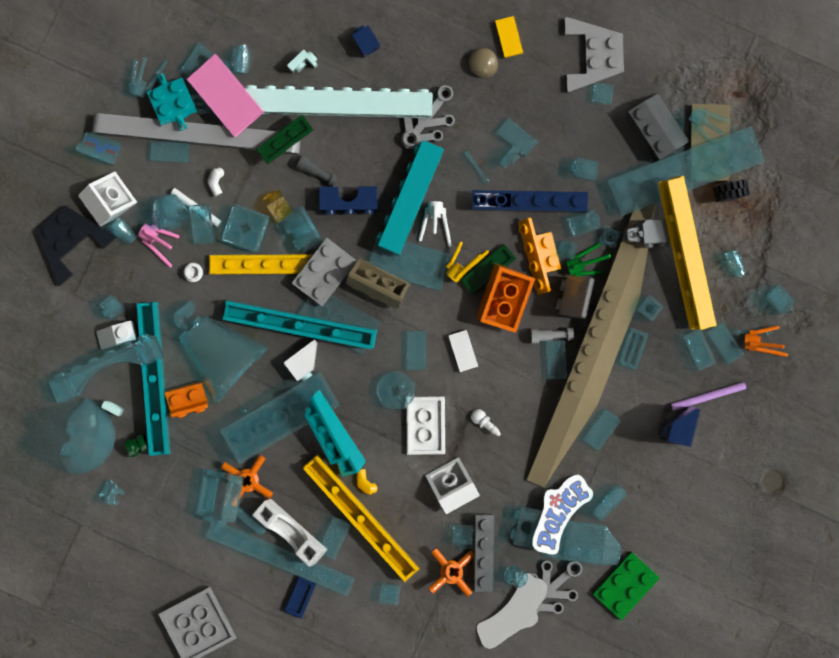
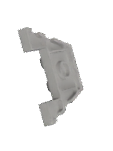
[564,17,624,93]

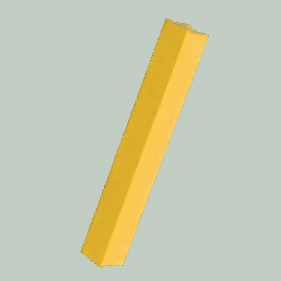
[657,176,716,330]
[303,454,420,582]

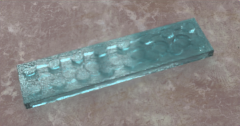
[608,126,765,216]

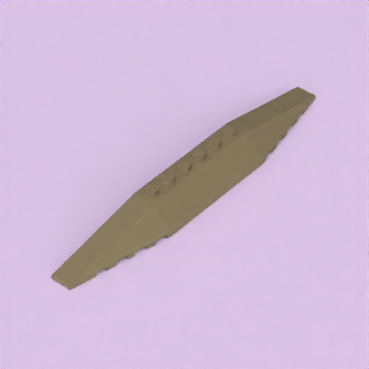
[527,196,657,487]

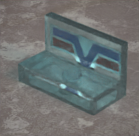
[76,131,122,166]

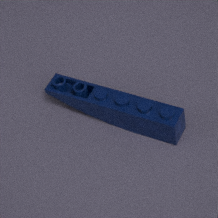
[472,190,588,213]

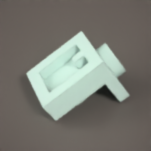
[287,50,318,73]

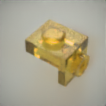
[263,190,294,224]

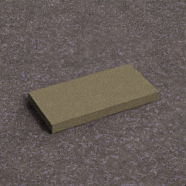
[690,104,730,182]

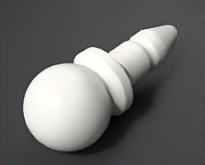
[471,409,501,436]

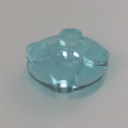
[376,371,415,410]

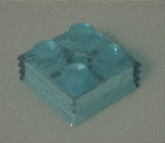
[221,204,270,253]

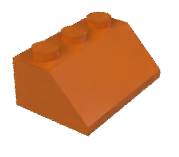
[476,263,535,333]

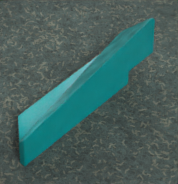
[305,390,366,477]

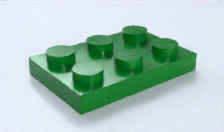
[593,552,660,621]

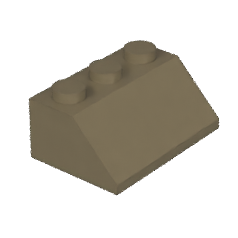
[346,258,411,310]

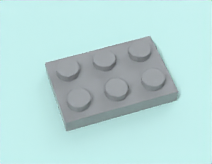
[292,238,357,307]

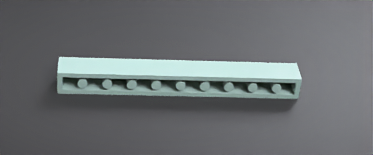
[245,85,433,118]

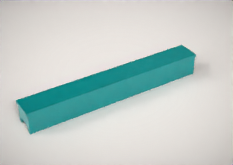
[222,300,378,349]
[137,302,171,456]

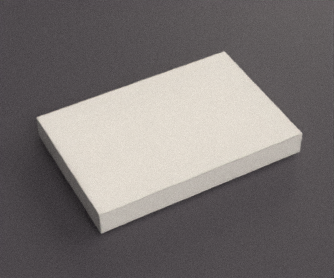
[406,397,445,455]

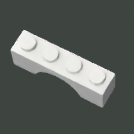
[253,499,328,567]

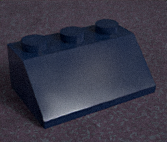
[659,407,700,447]

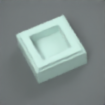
[101,401,124,416]

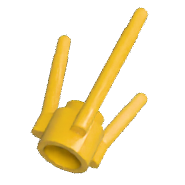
[446,241,489,282]

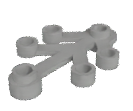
[401,85,455,149]
[530,560,582,614]

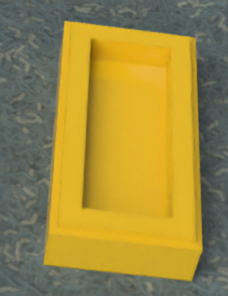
[495,16,523,59]

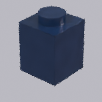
[352,25,381,58]

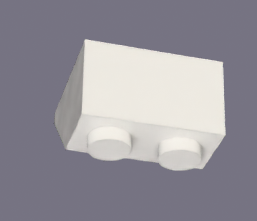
[78,172,137,227]
[425,457,480,514]

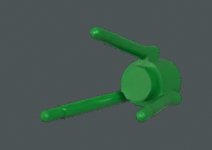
[566,243,611,277]

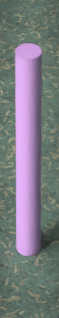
[671,382,746,411]

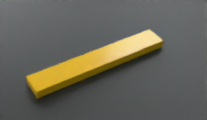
[209,254,314,275]

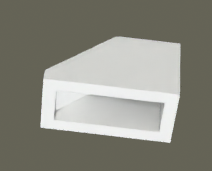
[96,321,139,350]
[284,340,318,382]

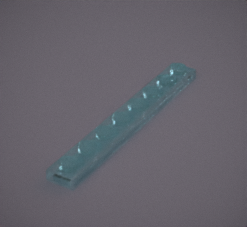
[206,519,355,596]

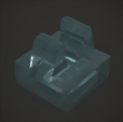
[99,480,125,505]

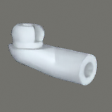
[207,167,224,197]

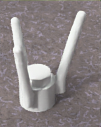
[418,201,451,247]

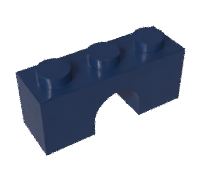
[319,186,378,215]

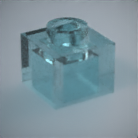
[99,295,126,320]
[636,295,664,322]

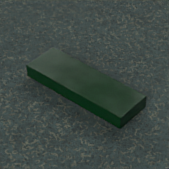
[256,115,314,165]
[460,244,516,295]

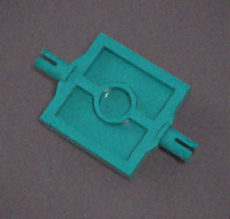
[147,74,197,131]

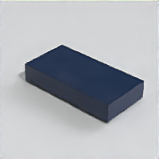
[284,575,317,619]

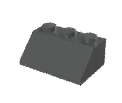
[626,94,689,162]

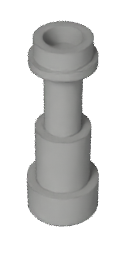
[530,327,574,344]

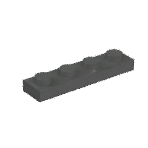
[472,514,494,592]

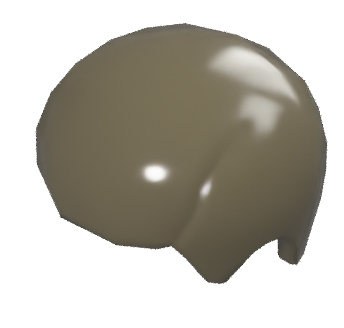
[468,48,499,79]

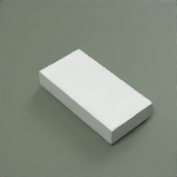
[449,330,478,372]

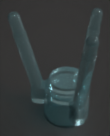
[129,57,168,98]
[688,108,729,152]

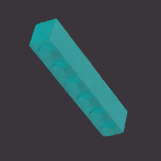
[376,140,444,257]

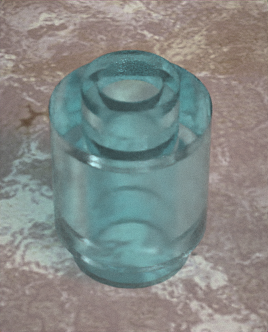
[231,45,252,73]

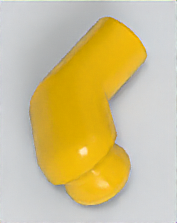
[357,469,377,495]

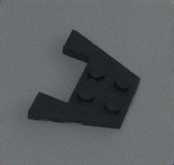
[36,206,117,286]

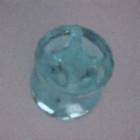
[504,566,528,588]

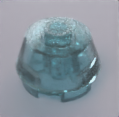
[152,194,190,231]

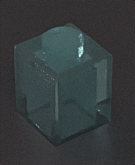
[762,284,795,315]

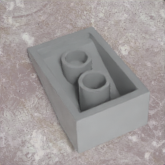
[556,276,594,319]

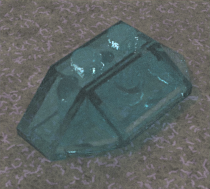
[543,520,621,565]

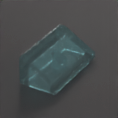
[592,485,628,521]

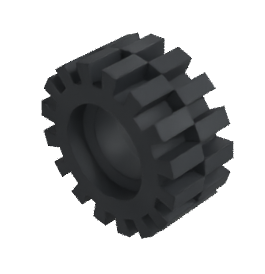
[713,180,750,203]

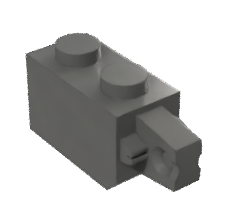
[624,219,670,248]

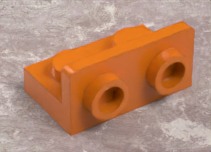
[165,381,208,418]

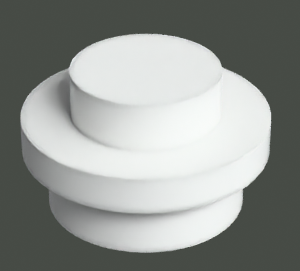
[184,263,203,282]

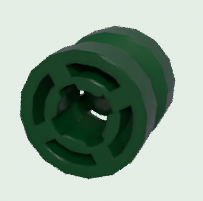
[124,433,148,458]

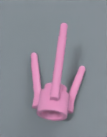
[138,224,180,268]

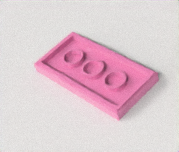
[187,54,264,137]

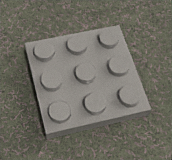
[158,587,237,658]

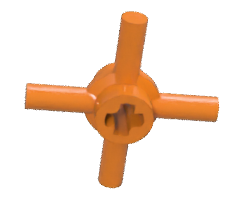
[221,454,273,507]
[428,547,473,597]

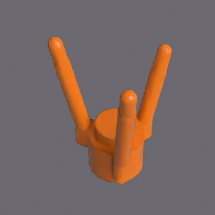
[745,326,788,357]

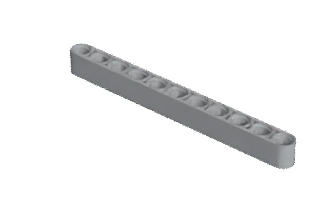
[92,113,300,154]

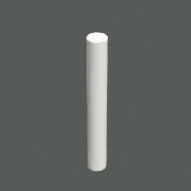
[170,188,221,227]

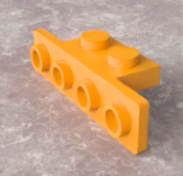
[518,217,561,295]

